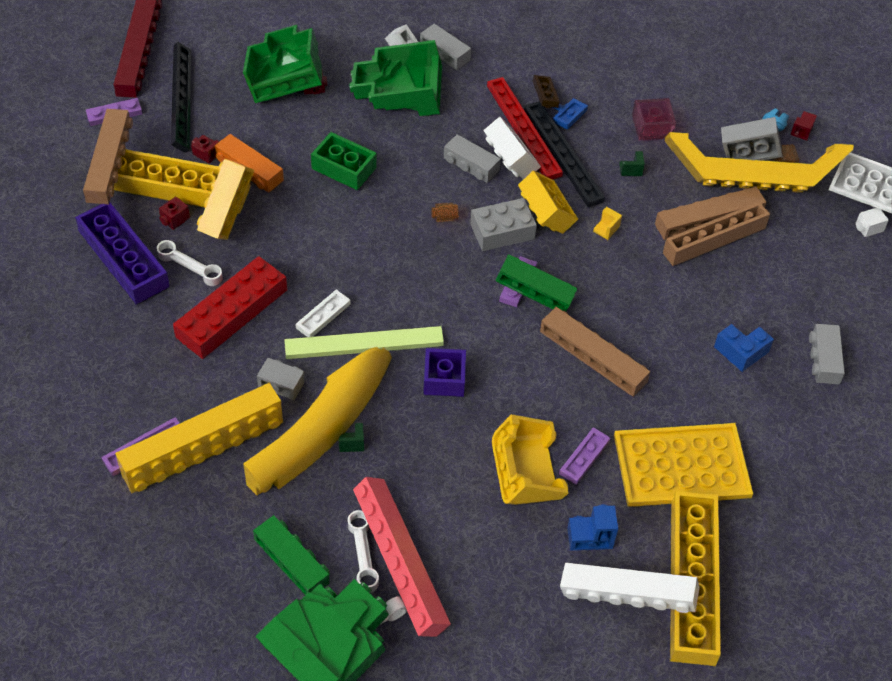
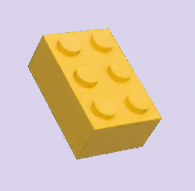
[518,170,578,234]

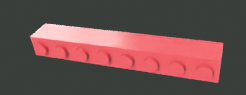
[353,477,451,637]

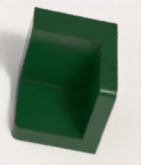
[619,151,645,176]
[339,423,364,452]

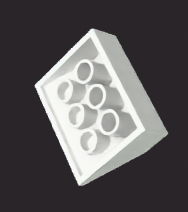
[829,153,892,213]

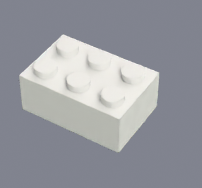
[483,117,541,180]

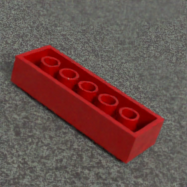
[173,256,287,359]

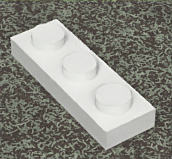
[296,290,351,337]

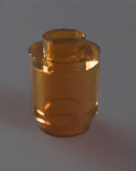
[431,202,458,222]

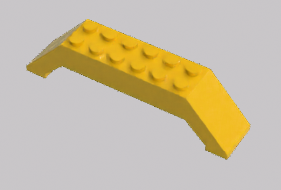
[665,132,854,193]

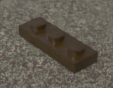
[532,75,560,108]

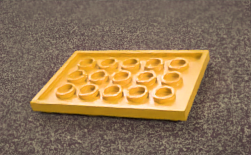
[614,423,753,507]

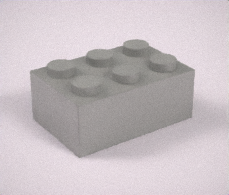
[721,117,783,161]
[470,198,537,251]

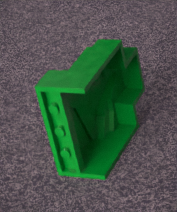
[243,25,322,103]
[349,40,442,116]
[255,579,389,681]

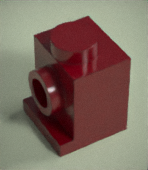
[790,111,817,141]
[191,135,219,164]

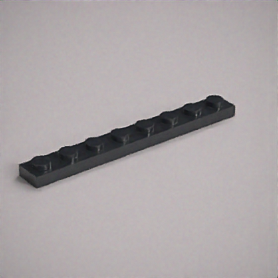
[171,42,191,153]
[524,101,605,207]

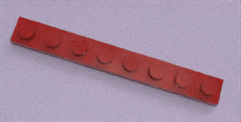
[487,77,563,179]

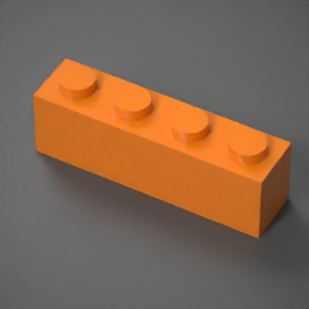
[215,134,284,193]

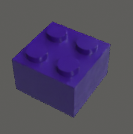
[424,348,466,397]

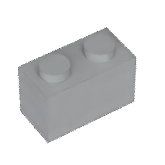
[257,358,305,400]

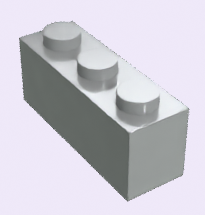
[420,24,471,70]
[444,135,501,183]
[809,324,845,384]

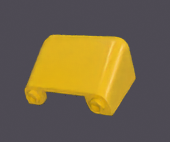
[492,414,569,505]

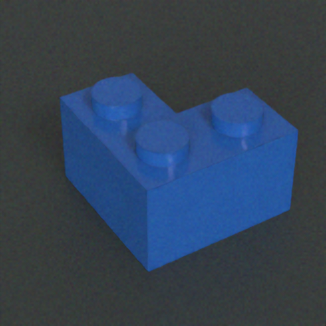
[714,324,774,372]
[567,504,618,551]

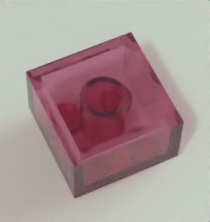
[632,98,676,140]

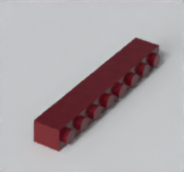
[113,0,162,98]

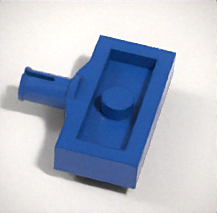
[552,98,588,130]

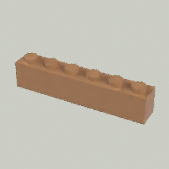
[83,109,133,204]
[655,187,766,240]
[663,202,770,266]
[540,307,650,397]

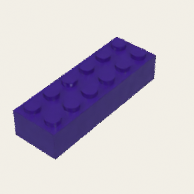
[75,202,170,304]

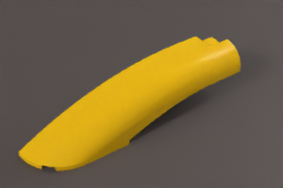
[243,347,392,496]

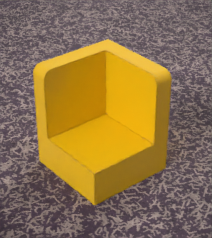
[593,207,622,240]

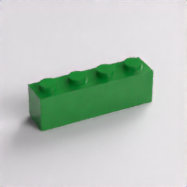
[495,254,577,312]
[253,515,330,595]

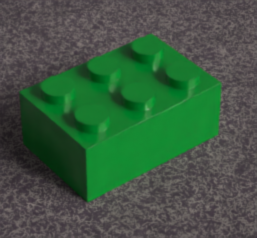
[311,132,377,191]

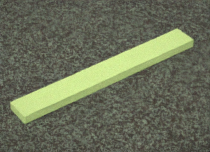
[284,326,444,359]

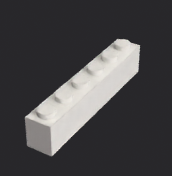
[560,563,699,613]

